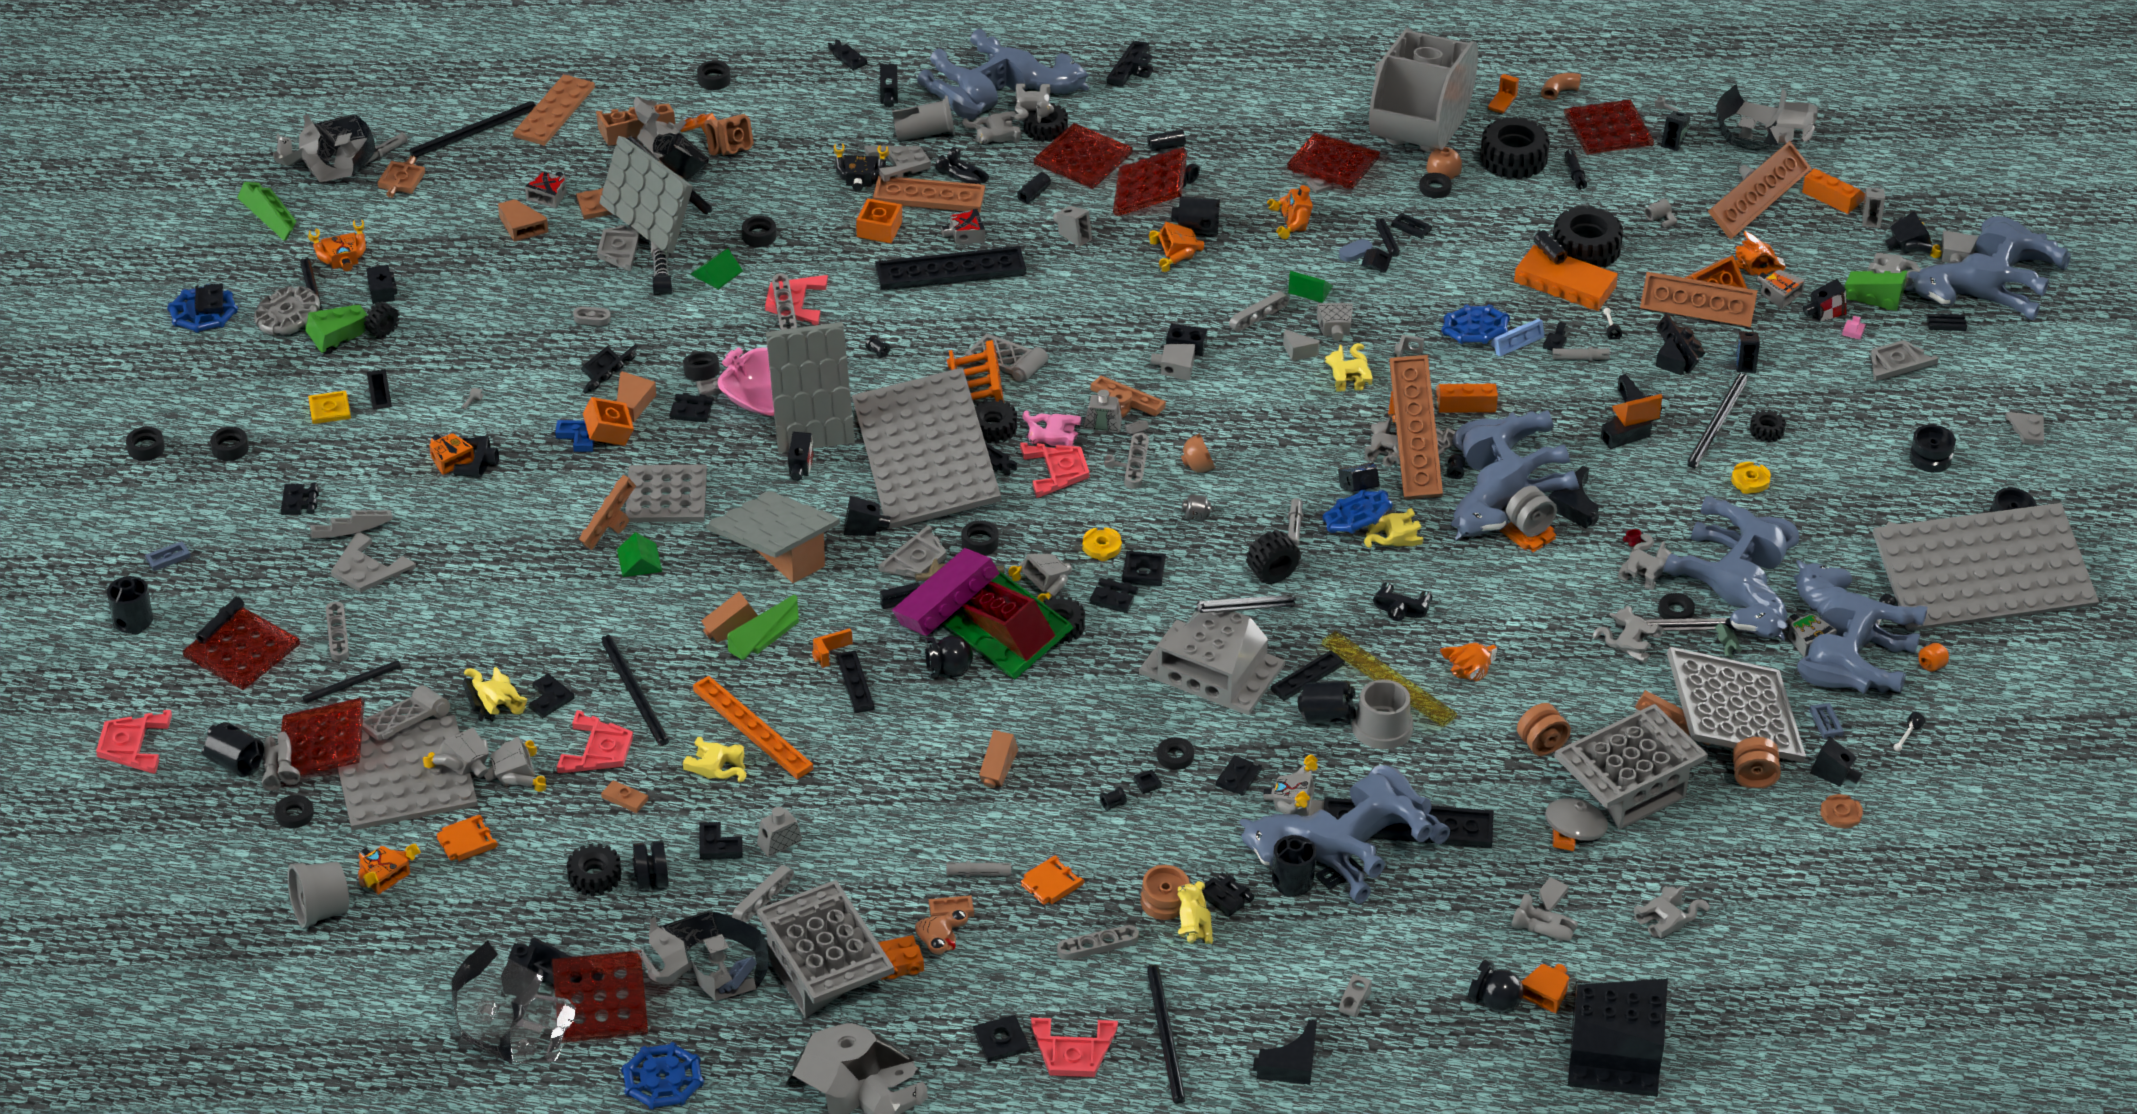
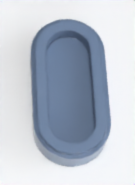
[1339,239,1372,262]

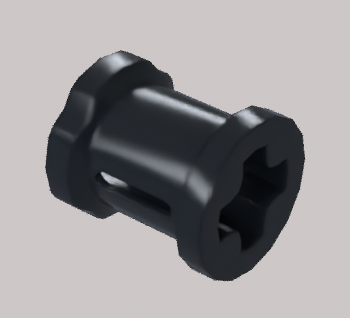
[865,335,891,358]
[1447,454,1465,479]
[1099,786,1127,811]

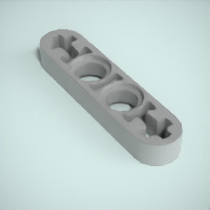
[772,273,797,330]
[1229,291,1290,332]
[1124,433,1149,489]
[326,601,349,662]
[732,865,794,923]
[1057,925,1139,960]

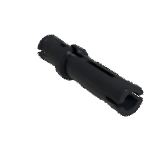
[1564,149,1587,190]
[195,596,245,644]

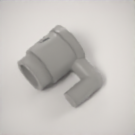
[1645,198,1677,229]

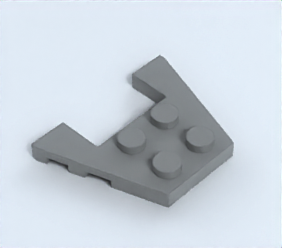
[864,146,931,182]
[331,532,416,593]

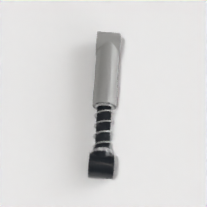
[650,240,672,295]

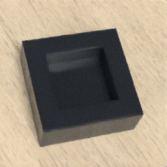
[1133,770,1162,794]

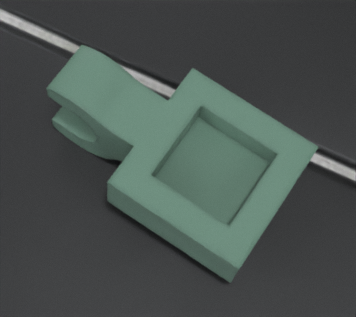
[1715,623,1742,659]

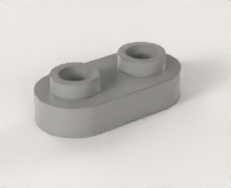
[573,306,611,326]

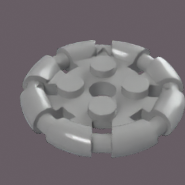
[254,286,320,336]

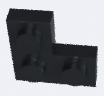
[529,673,575,719]
[699,822,743,859]

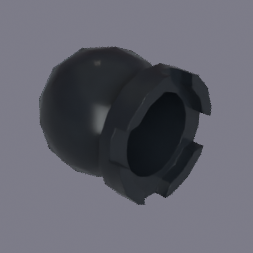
[925,635,973,679]
[1468,960,1524,1013]

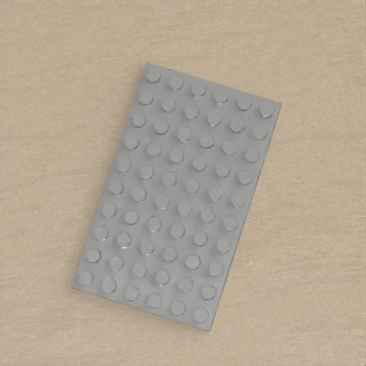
[852,367,1002,529]
[1872,503,2099,631]

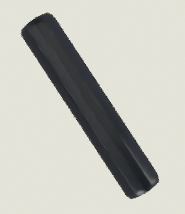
[1376,218,1400,257]

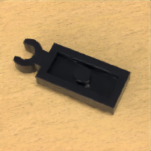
[828,39,867,71]
[985,443,1017,476]
[463,678,495,722]

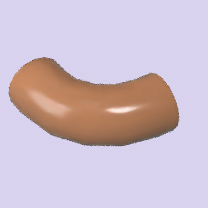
[1541,73,1582,100]

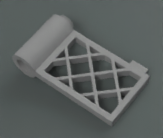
[965,334,1048,383]
[358,685,450,741]

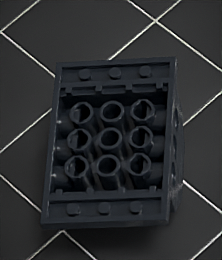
[1568,978,1668,1097]

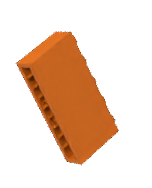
[1514,245,1618,311]

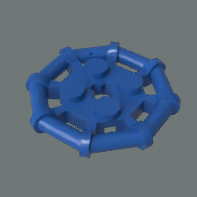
[167,284,238,333]
[1441,304,1510,344]
[1323,489,1393,534]
[621,1042,704,1110]

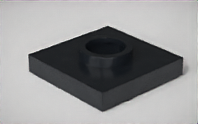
[1122,551,1166,586]
[973,1015,1030,1063]

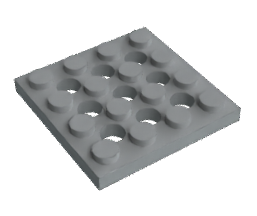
[626,464,707,522]

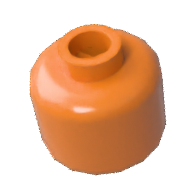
[1918,643,1949,672]

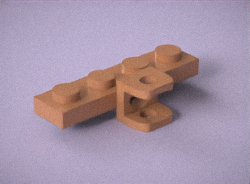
[1090,375,1166,418]
[579,475,636,550]
[1635,690,1710,745]

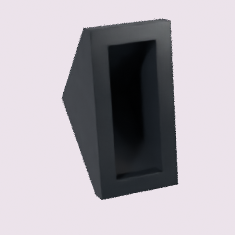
[1656,338,1686,375]
[367,369,392,410]

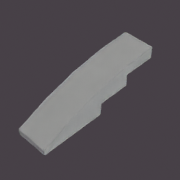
[310,510,392,538]

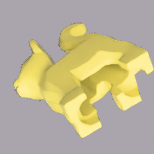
[1325,343,1373,392]
[1364,508,1423,548]
[464,667,527,715]
[683,737,746,782]
[1177,881,1213,944]

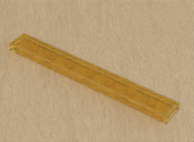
[1322,631,1457,727]

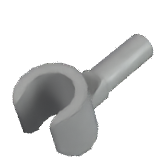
[1655,96,1679,111]
[461,388,483,409]
[1104,454,1127,468]

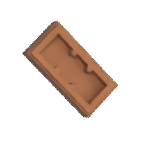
[601,780,648,813]
[929,895,974,917]

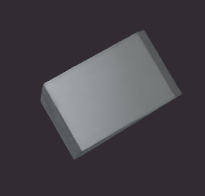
[1283,329,1320,361]

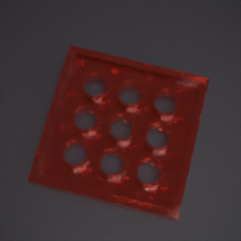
[1564,99,1654,155]
[1034,123,1133,189]
[1287,133,1380,189]
[1113,147,1187,216]
[183,607,300,690]
[277,698,364,780]
[552,950,648,1043]

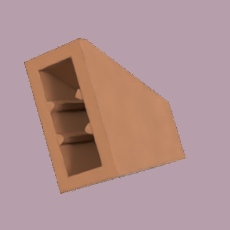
[498,199,549,242]
[617,371,656,422]
[701,591,758,643]
[979,730,1019,788]

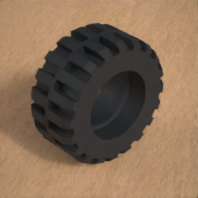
[1480,117,1550,179]
[1553,206,1623,268]

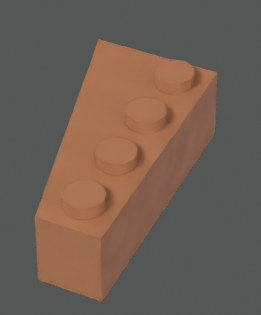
[596,103,676,146]

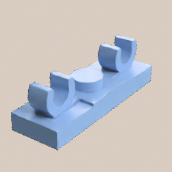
[1491,319,1545,356]

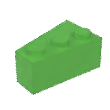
[1844,271,1907,311]
[305,305,368,353]

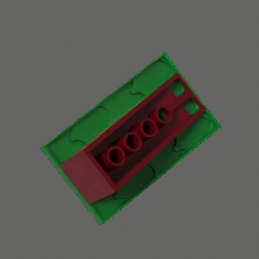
[941,569,1073,680]

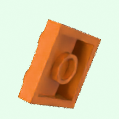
[878,935,924,980]

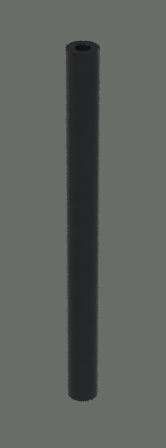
[302,660,401,704]

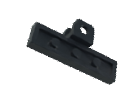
[1106,40,1153,86]

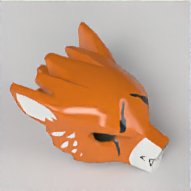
[1735,231,1786,276]
[1440,642,1497,682]

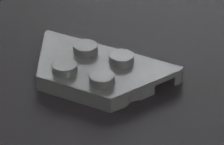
[597,225,641,271]
[1871,340,1939,382]
[878,525,947,577]

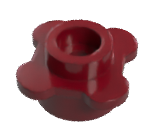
[1623,529,1645,547]

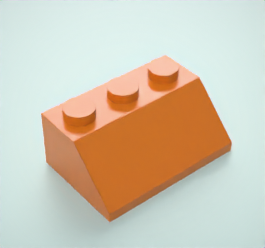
[1802,168,1865,214]
[1684,255,1748,289]
[1436,383,1498,413]

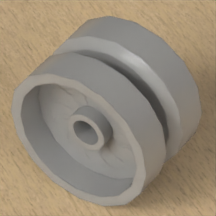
[1506,486,1557,537]

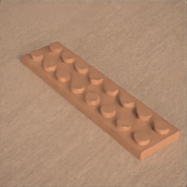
[1708,141,1812,239]
[1389,355,1443,500]

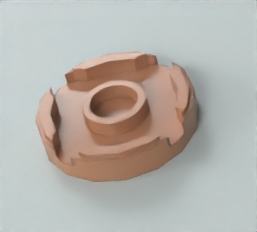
[1820,794,1863,828]

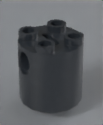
[1171,197,1220,235]
[107,576,153,635]
[1297,680,1356,724]
[201,722,264,777]
[1272,835,1316,897]

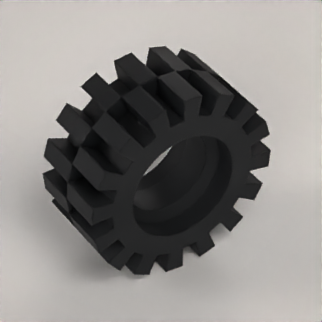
[364,301,400,338]
[1750,410,1786,443]

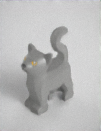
[1014,84,1054,123]
[962,111,1021,145]
[1868,253,1929,289]
[1364,417,1400,467]
[1618,534,1671,590]
[1593,606,1664,663]
[1634,886,1710,938]

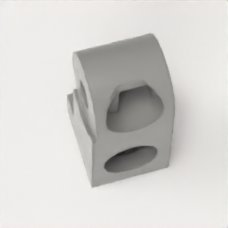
[1339,974,1372,1018]

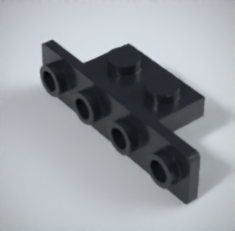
[1656,314,1705,373]
[581,344,639,394]
[529,937,603,993]

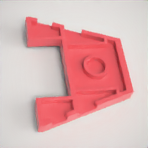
[765,275,828,325]
[1020,442,1089,498]
[96,710,172,774]
[557,710,633,773]
[1031,1018,1118,1077]

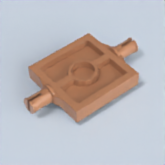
[378,156,425,198]

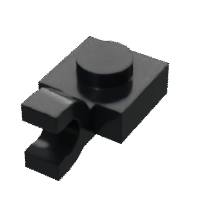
[1543,321,1567,351]

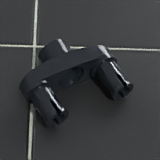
[453,436,499,478]
[1373,582,1433,621]

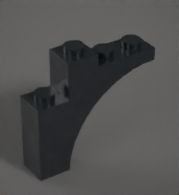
[1601,374,1662,449]

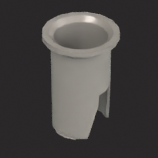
[892,95,955,142]

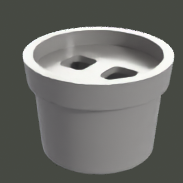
[1352,680,1413,749]
[287,861,349,928]

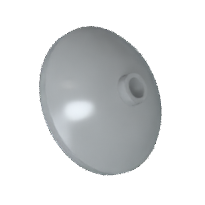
[1545,798,1608,840]

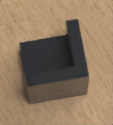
[1361,248,1392,273]

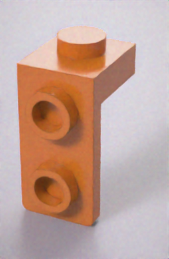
[1488,74,1519,114]
[680,113,717,135]
[812,628,853,668]

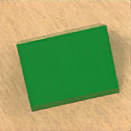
[691,248,743,290]
[1288,270,1333,303]
[617,532,662,577]

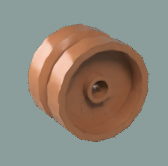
[1517,703,1571,756]
[1732,737,1781,788]
[1140,865,1190,920]

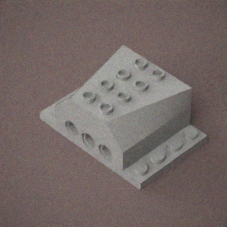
[1139,611,1285,715]
[1554,704,1708,830]
[757,880,894,1019]

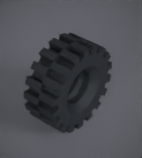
[1024,103,1068,142]
[974,399,1017,444]
[1044,596,1085,644]
[567,843,622,896]

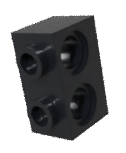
[1166,323,1208,356]

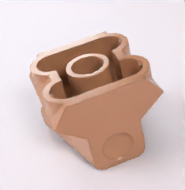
[704,114,754,156]

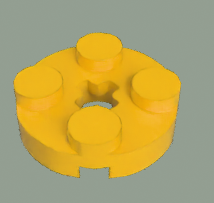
[1731,461,1771,494]
[1082,527,1122,561]

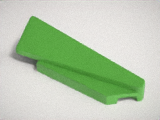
[237,182,297,241]
[727,594,799,660]

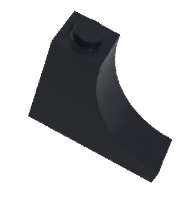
[1549,466,1599,529]
[1253,1019,1317,1085]

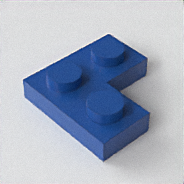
[555,420,594,452]

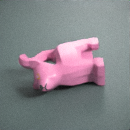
[1022,410,1082,446]

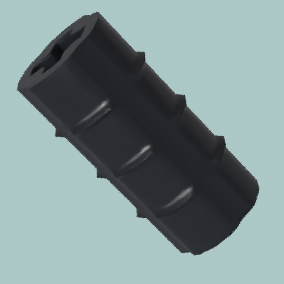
[1147,129,1186,151]
[1017,172,1051,204]
[1534,230,1567,264]

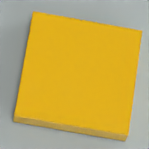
[308,391,351,424]

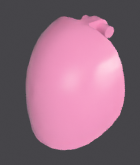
[717,347,774,416]

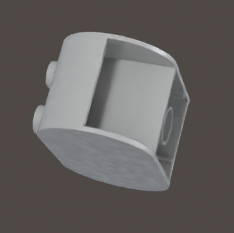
[1369,28,1478,152]

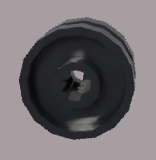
[1909,424,1956,473]
[1989,487,2037,512]
[632,840,669,890]

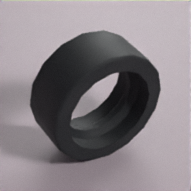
[697,60,731,90]
[742,216,777,248]
[683,352,720,381]
[126,427,165,461]
[210,427,249,461]
[962,520,999,556]

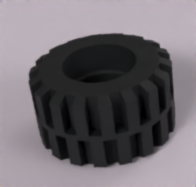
[1246,530,1301,584]

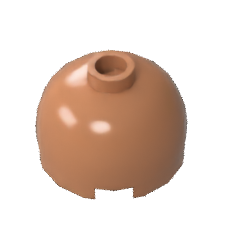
[1426,147,1462,179]
[1181,433,1216,473]

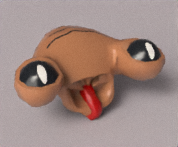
[915,910,968,955]

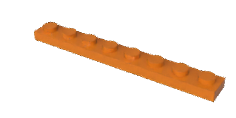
[693,676,813,779]

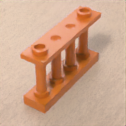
[947,340,1004,403]

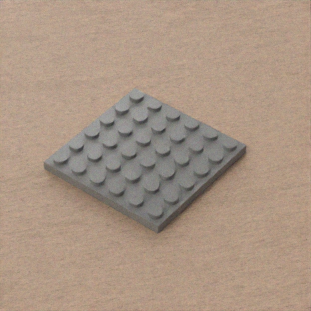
[1667,647,1806,763]
[331,715,478,831]

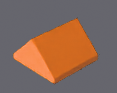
[1612,394,1662,426]

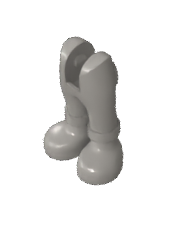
[262,732,300,791]
[1512,893,1578,941]

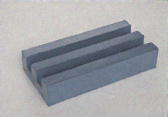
[145,541,191,571]
[1810,703,1844,739]
[718,957,757,993]

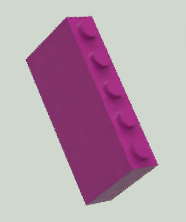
[892,548,1000,636]

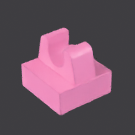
[1842,316,1866,340]

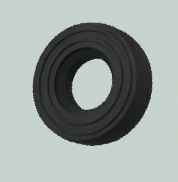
[1419,173,1452,198]
[1658,593,1695,619]
[1157,737,1194,770]
[275,795,314,828]

